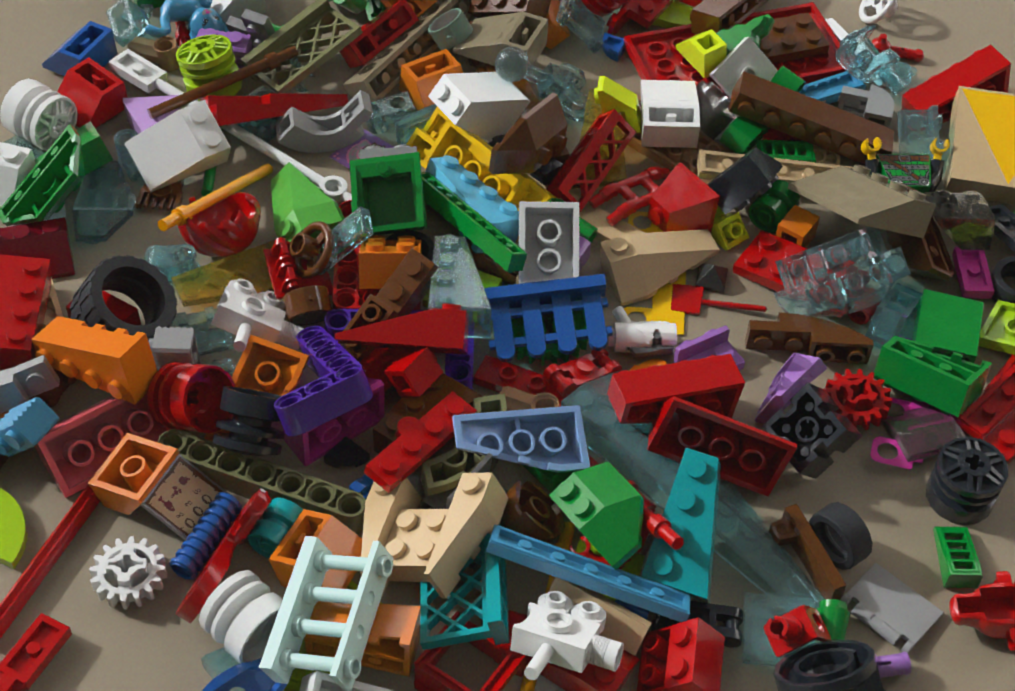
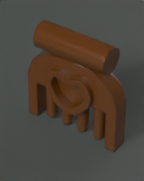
[135,179,184,211]

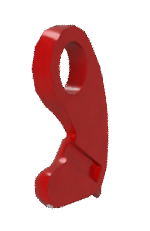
[176,488,271,624]

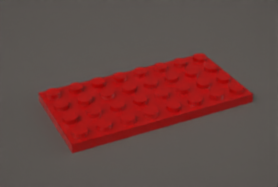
[623,2,855,104]

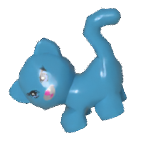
[145,0,229,40]

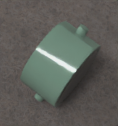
[428,8,473,50]

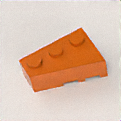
[304,601,421,677]

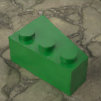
[874,336,992,417]

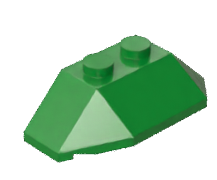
[0,124,85,226]
[549,461,644,570]

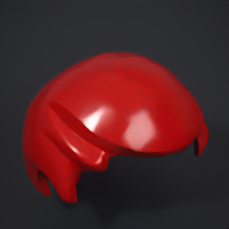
[178,192,261,257]

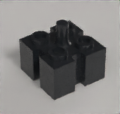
[762,383,862,479]

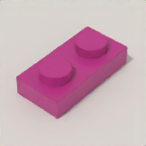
[952,247,995,299]

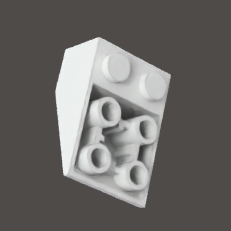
[640,80,700,148]

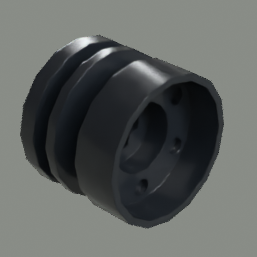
[213,386,285,456]
[926,437,1008,525]

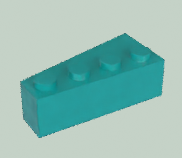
[641,448,721,603]

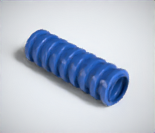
[169,492,242,580]

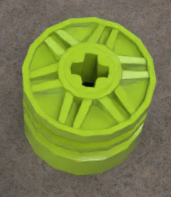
[175,34,243,102]

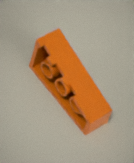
[31,316,158,404]

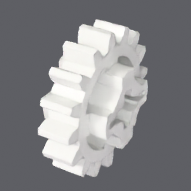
[89,536,167,609]

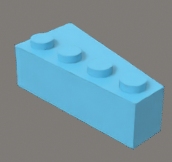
[425,155,519,254]

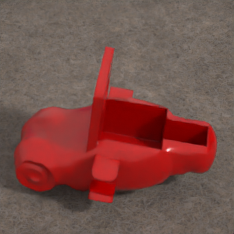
[949,571,1015,651]

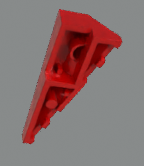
[200,93,348,127]

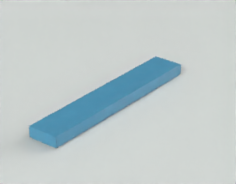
[486,525,691,622]

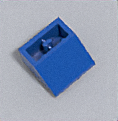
[42,21,118,76]

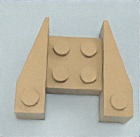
[360,472,509,599]

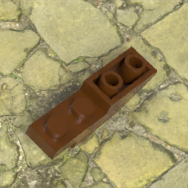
[338,248,438,362]
[745,312,874,364]

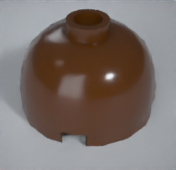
[500,481,565,543]

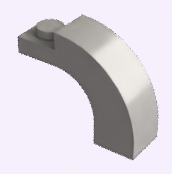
[275,90,373,153]
[0,355,60,413]

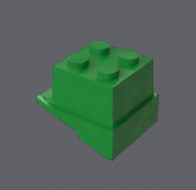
[349,152,428,238]

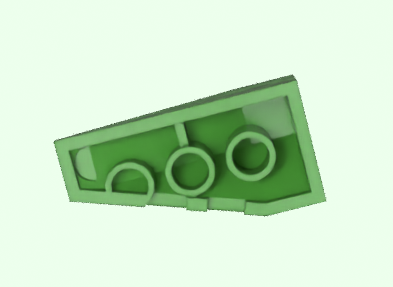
[271,162,346,247]

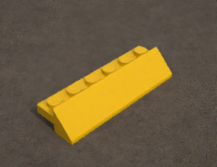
[406,106,556,242]

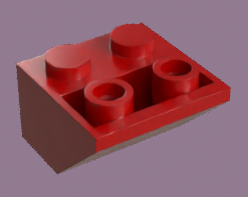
[57,57,128,128]
[637,617,725,691]

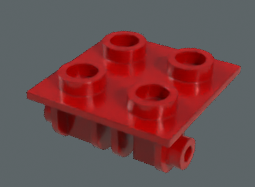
[263,237,333,299]

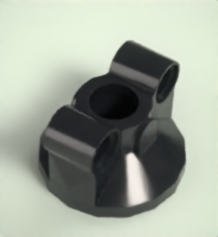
[773,640,886,691]

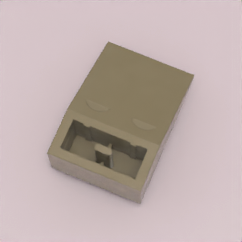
[453,12,548,76]

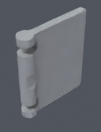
[840,563,944,654]

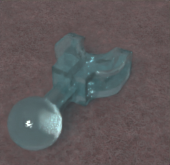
[495,47,593,122]

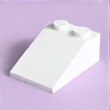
[125,100,231,192]
[518,201,579,284]

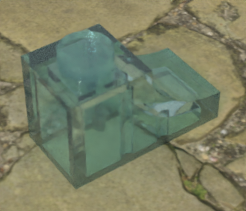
[106,0,150,47]

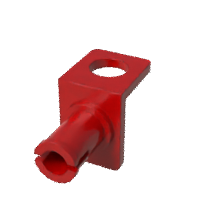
[763,605,831,657]

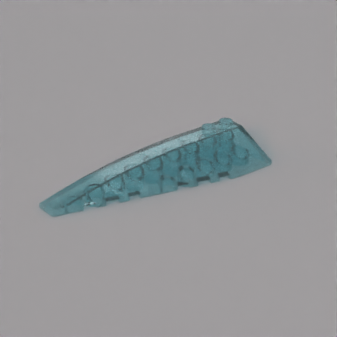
[561,369,825,612]

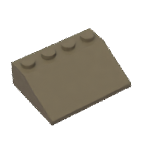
[787,164,936,238]

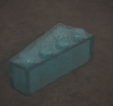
[428,235,491,339]

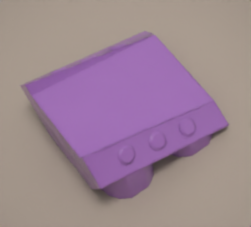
[754,352,827,423]

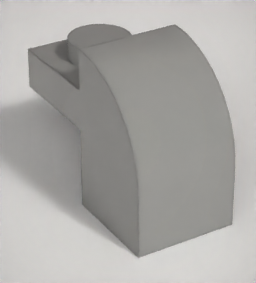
[837,84,894,128]

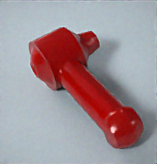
[868,34,924,62]

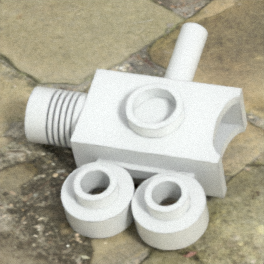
[211,279,304,352]
[510,591,624,680]

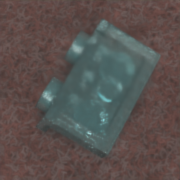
[897,105,944,159]

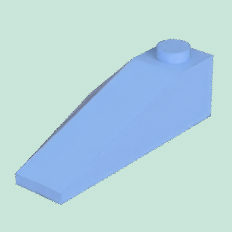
[452,405,590,473]

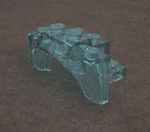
[774,226,911,317]

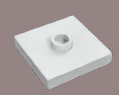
[709,37,778,99]

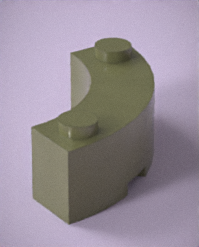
[421,393,507,497]

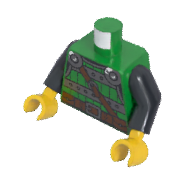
[861,137,950,200]

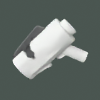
[607,306,677,357]

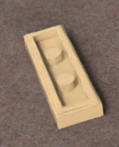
[549,577,652,656]

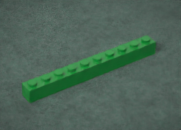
[421,172,527,273]

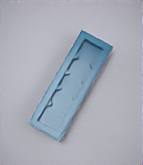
[800,69,866,104]

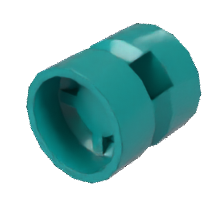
[248,497,303,559]

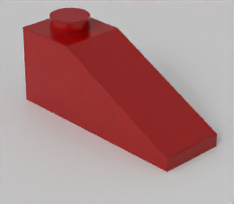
[339,0,419,68]

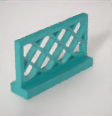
[420,523,510,650]

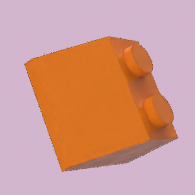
[88,433,180,515]

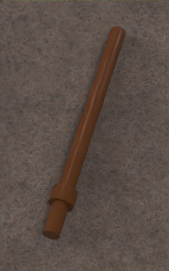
[147,46,298,119]

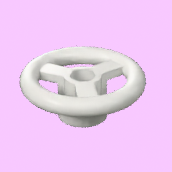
[859,0,898,24]

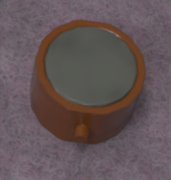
[283,285,332,326]

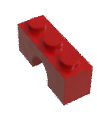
[359,347,443,397]

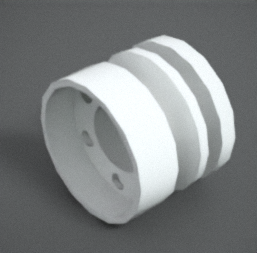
[0,78,78,151]
[199,570,283,664]

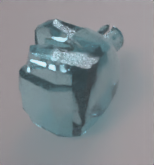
[836,25,907,96]

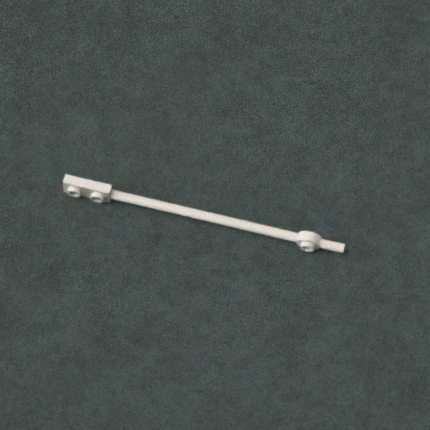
[109,49,352,203]

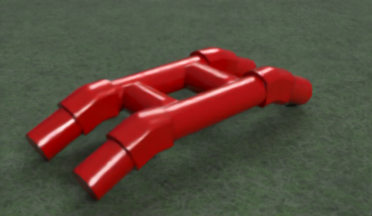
[588,167,671,227]

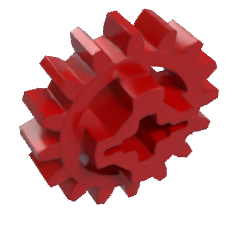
[824,369,893,431]

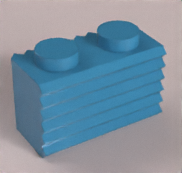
[0,397,60,457]

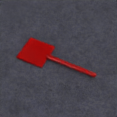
[671,283,767,315]

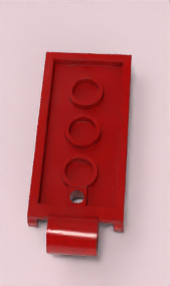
[733,230,882,325]

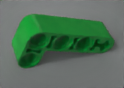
[719,66,806,155]

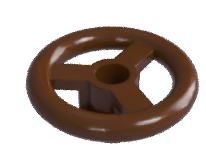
[290,221,334,279]

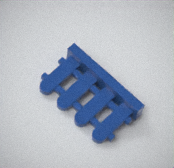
[482,274,613,362]

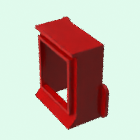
[414,611,527,691]

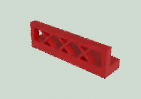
[546,109,636,212]

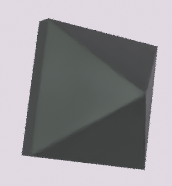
[695,264,728,293]

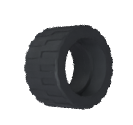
[70,255,177,341]

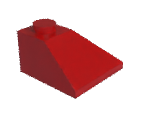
[647,163,720,233]

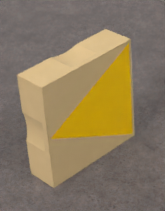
[943,86,1015,206]

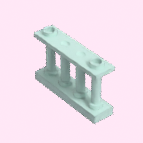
[259,536,394,691]

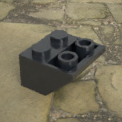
[707,147,783,215]

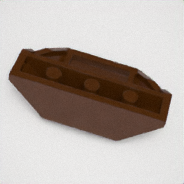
[489,92,567,174]
[886,183,955,281]

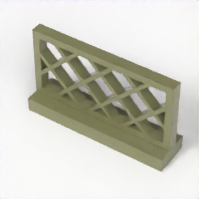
[241,0,363,93]

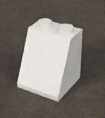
[428,72,530,142]

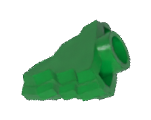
[716,14,775,55]

